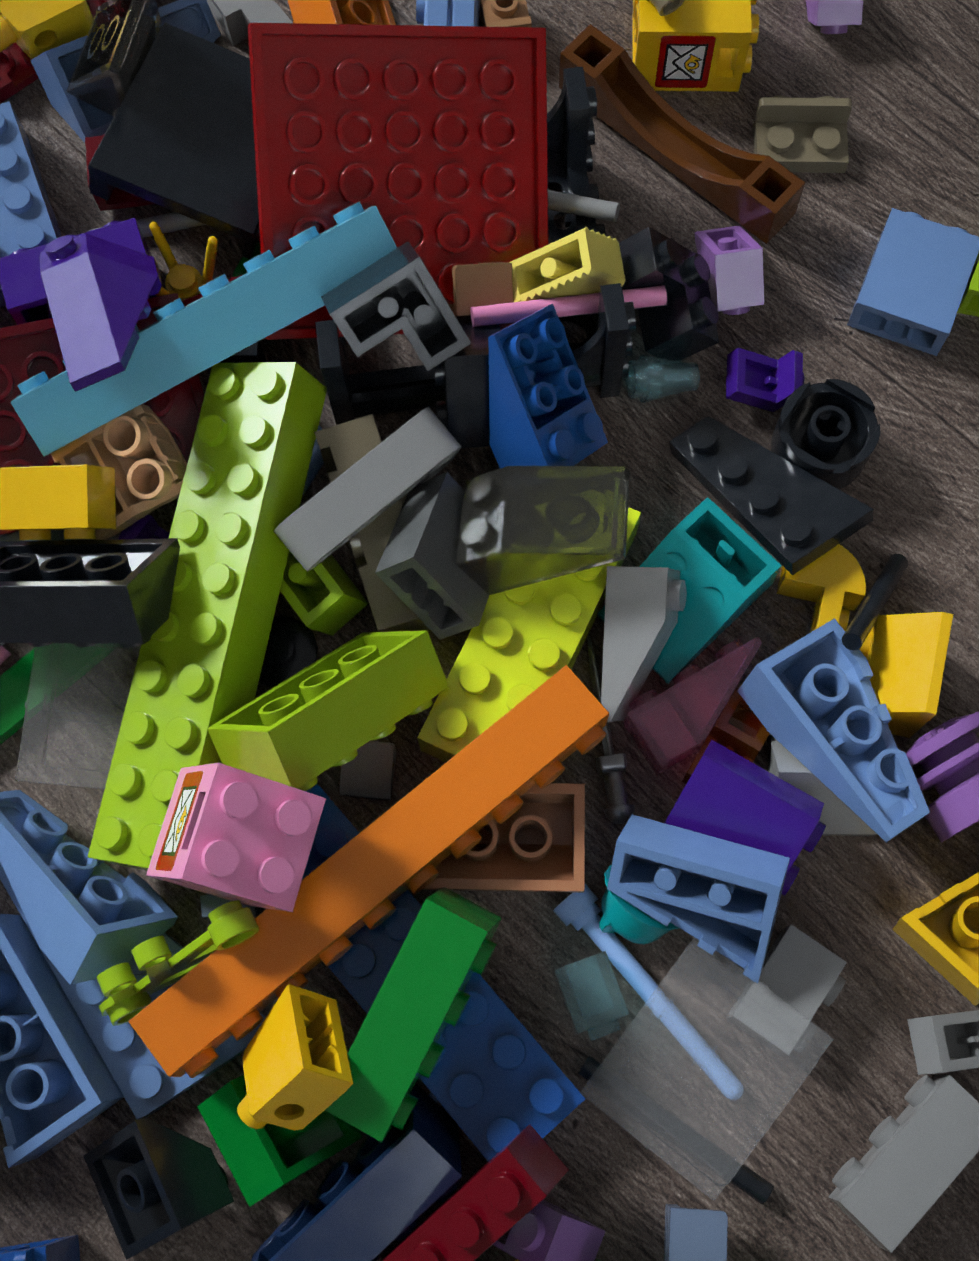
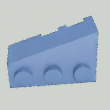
[607,814,790,984]

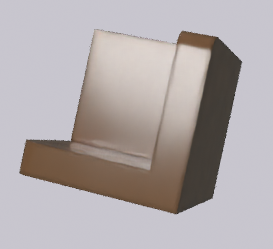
[448,262,513,316]

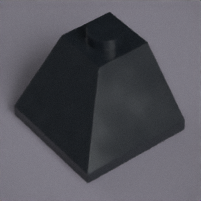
[83,1117,234,1260]

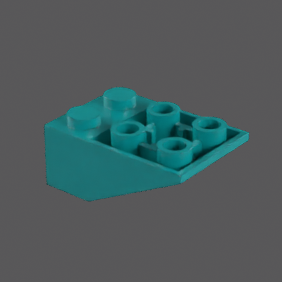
[597,497,782,684]

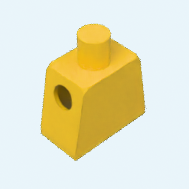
[0,0,98,60]
[237,984,353,1131]

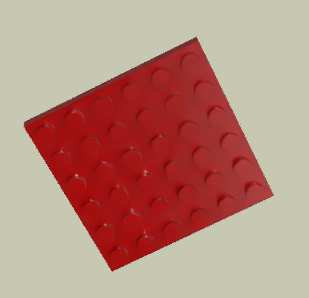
[248,23,548,340]

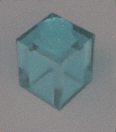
[553,951,629,1041]

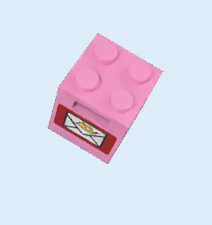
[146,762,326,912]

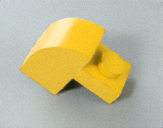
[776,544,866,633]

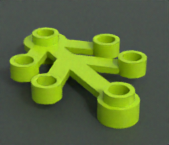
[96,900,259,1026]

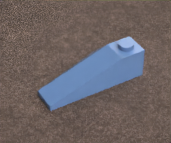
[737,618,930,843]

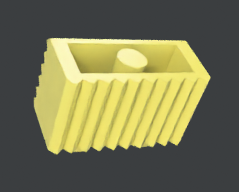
[509,227,626,302]

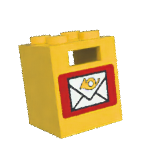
[632,0,759,92]

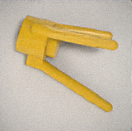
[149,222,218,301]

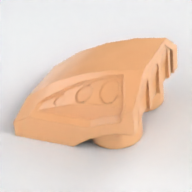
[51,404,187,540]

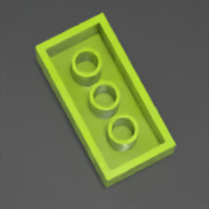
[207,630,449,791]

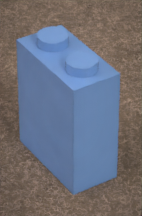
[847,208,979,356]

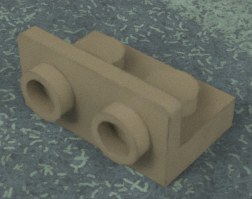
[753,95,852,173]

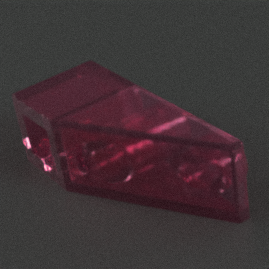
[624,636,762,776]

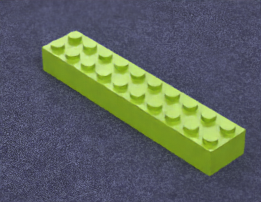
[87,362,327,871]

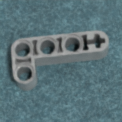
[274,407,461,572]

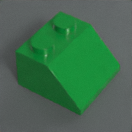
[197,1074,362,1207]

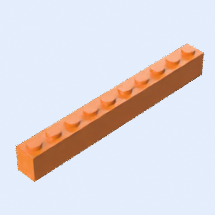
[128,665,609,1078]

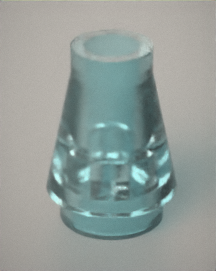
[626,355,700,403]

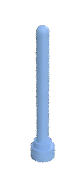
[553,884,744,1100]

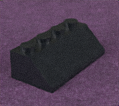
[0,538,180,648]

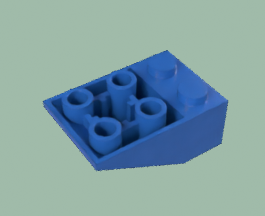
[488,304,608,490]

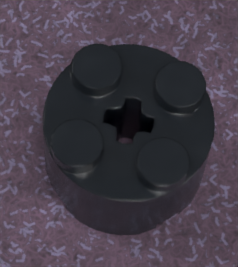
[771,379,881,489]

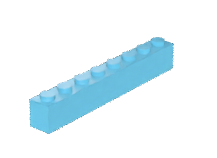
[10,201,397,457]

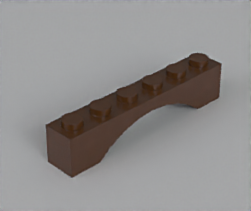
[559,24,805,244]

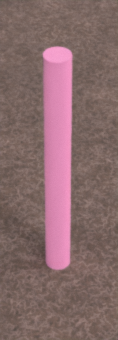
[470,285,667,327]

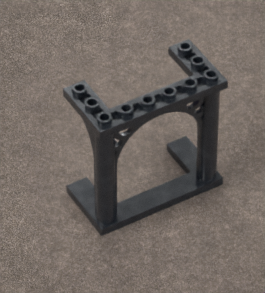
[315,67,636,425]

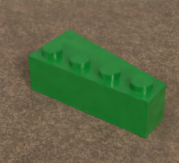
[325,887,502,1142]

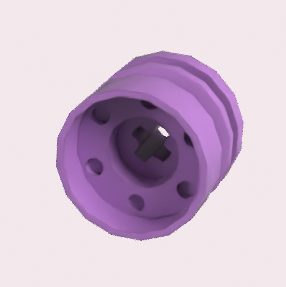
[906,711,979,843]

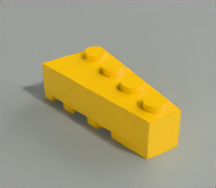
[892,872,979,1006]

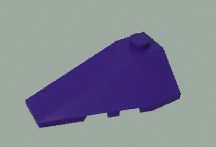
[39,233,162,392]

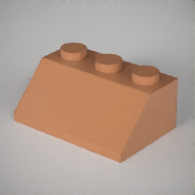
[422,783,585,893]

